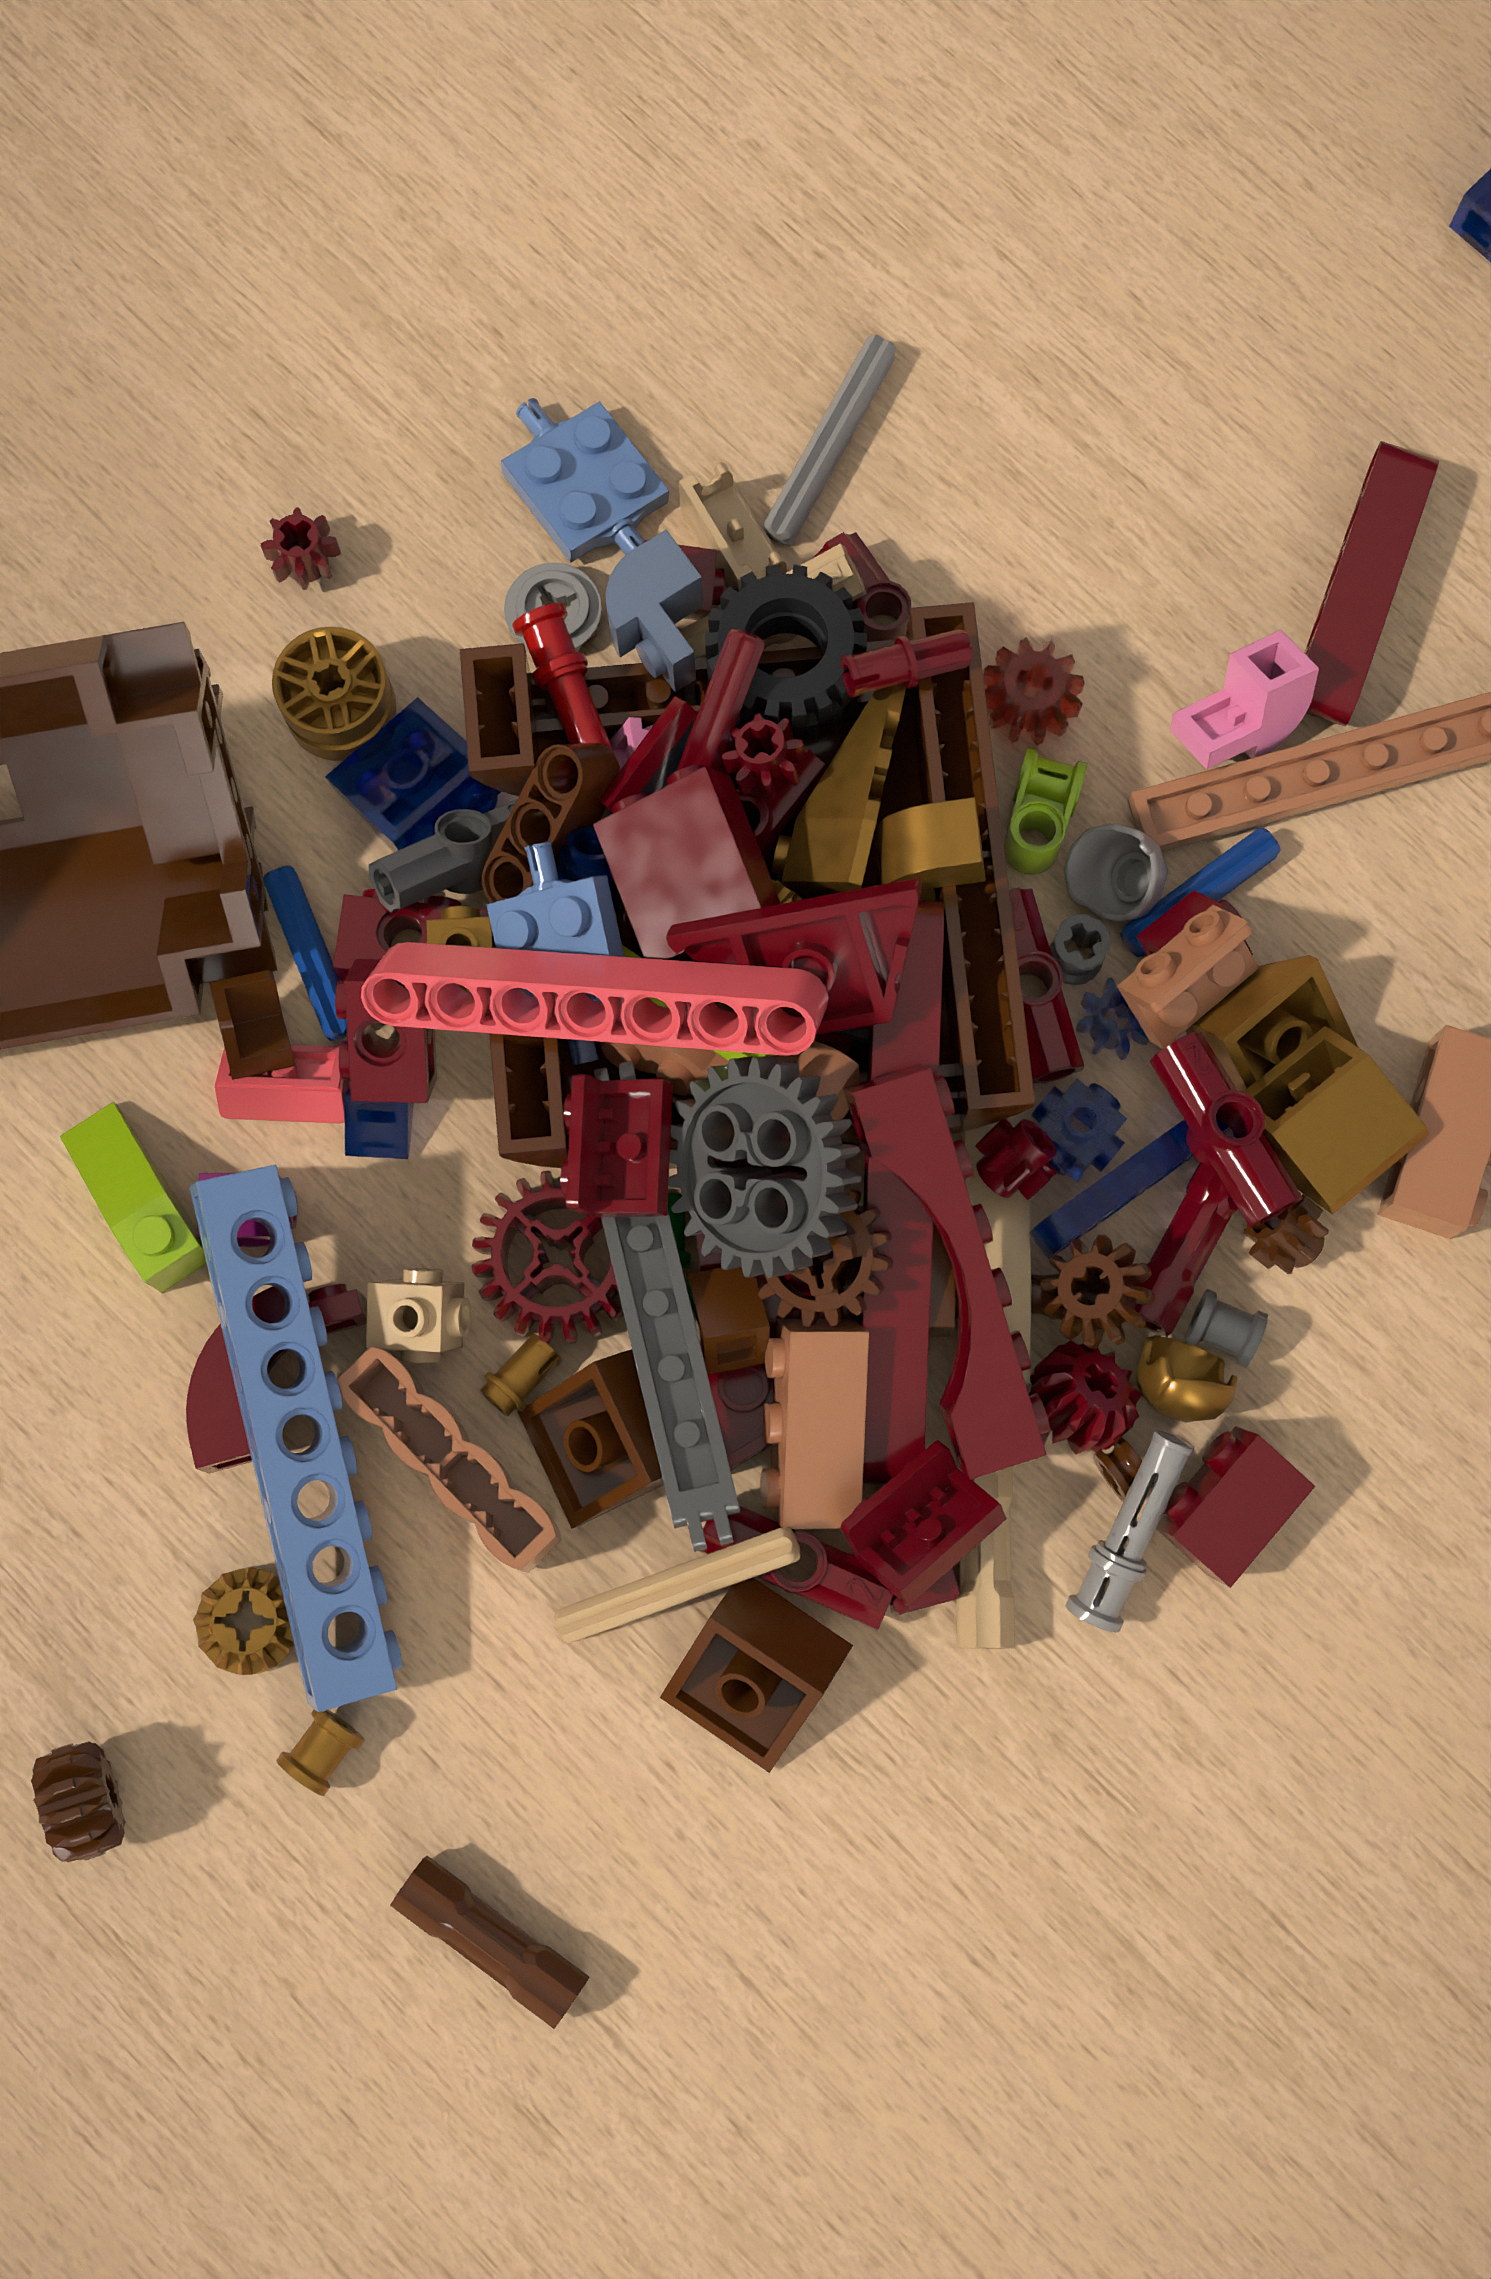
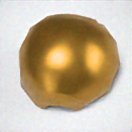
[1136,1335,1238,1423]

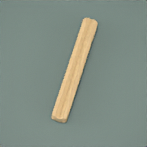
[554,1527,801,1643]

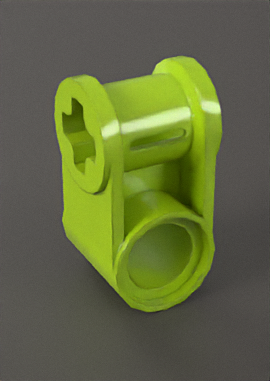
[1004,747,1088,875]

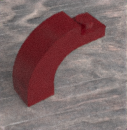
[186,1284,367,1474]

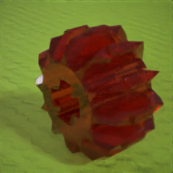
[983,637,1085,746]

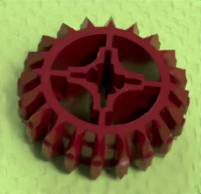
[472,1171,623,1344]

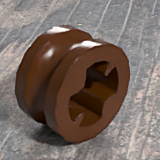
[1093,1437,1154,1502]

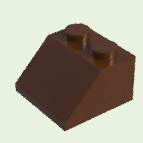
[517,1349,664,1529]
[659,1578,853,1773]

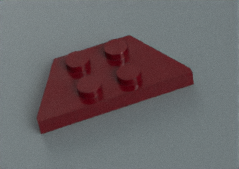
[666,877,923,1035]

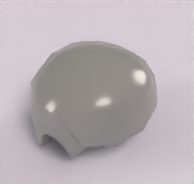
[1064,823,1168,922]

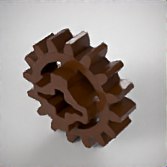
[758,1190,893,1327]

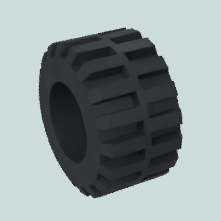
[705,564,867,742]

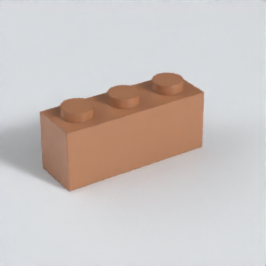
[1377,1025,1491,1239]
[760,1319,869,1529]

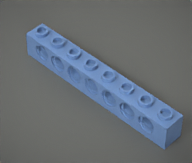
[189,1164,402,1712]

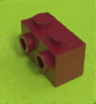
[1156,1426,1316,1588]

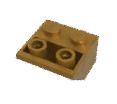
[1244,1026,1429,1215]

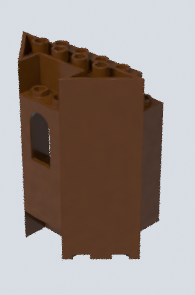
[0,622,278,1049]

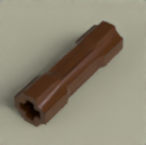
[390,1855,590,2029]

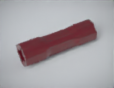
[1134,1162,1238,1337]

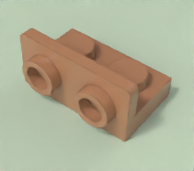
[1117,905,1259,1049]

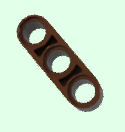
[482,743,620,903]

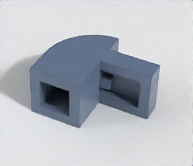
[606,529,703,692]

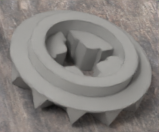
[504,563,602,653]

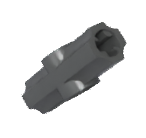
[369,799,551,913]

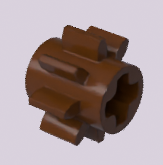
[1243,1194,1329,1274]

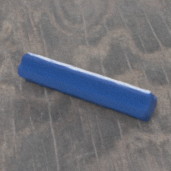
[1120,828,1281,957]
[263,865,347,1041]

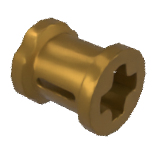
[276,1709,365,1796]

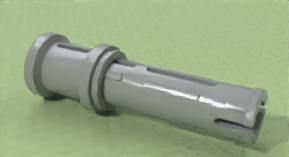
[1065,1430,1194,1633]

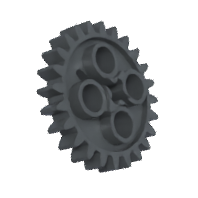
[668,1056,861,1278]

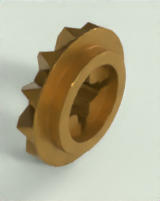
[193,1567,295,1675]

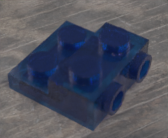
[325,697,502,852]

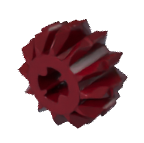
[1029,1340,1142,1455]

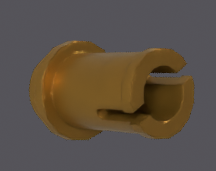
[480,1332,562,1417]

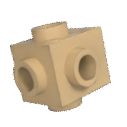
[366,1268,472,1363]

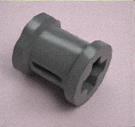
[1050,914,1111,986]
[1185,1289,1268,1368]

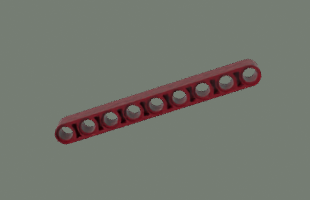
[859,900,944,1484]

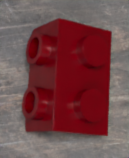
[560,1074,673,1217]
[840,1440,1007,1607]

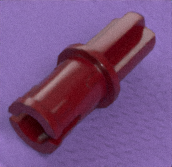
[840,629,973,698]

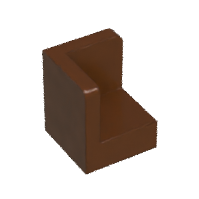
[209,970,295,1080]
[687,1267,770,1374]

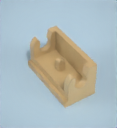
[679,462,789,592]

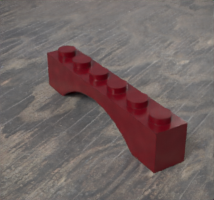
[843,1064,1050,1480]

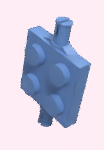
[501,398,669,563]
[486,842,624,1065]

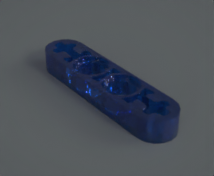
[1029,1119,1230,1260]

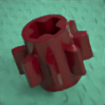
[260,507,341,590]
[722,713,807,800]
[975,1119,1057,1200]

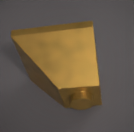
[1185,955,1359,1092]

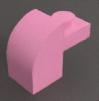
[1170,630,1319,770]

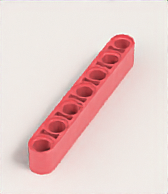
[361,942,829,1056]

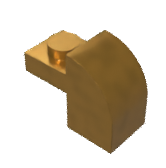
[874,797,986,901]

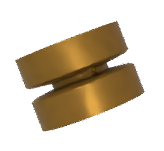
[272,626,396,761]

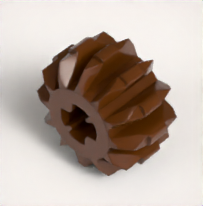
[1040,1234,1155,1349]
[31,1741,126,1862]

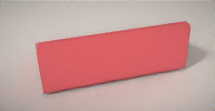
[214,1044,349,1124]

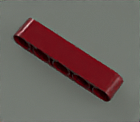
[1304,441,1439,727]

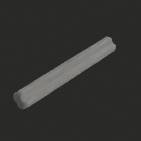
[764,335,896,545]

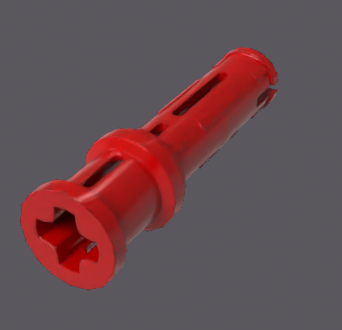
[512,603,621,770]

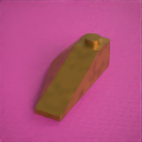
[771,684,906,899]

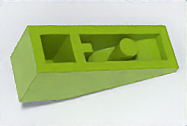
[60,1101,207,1293]

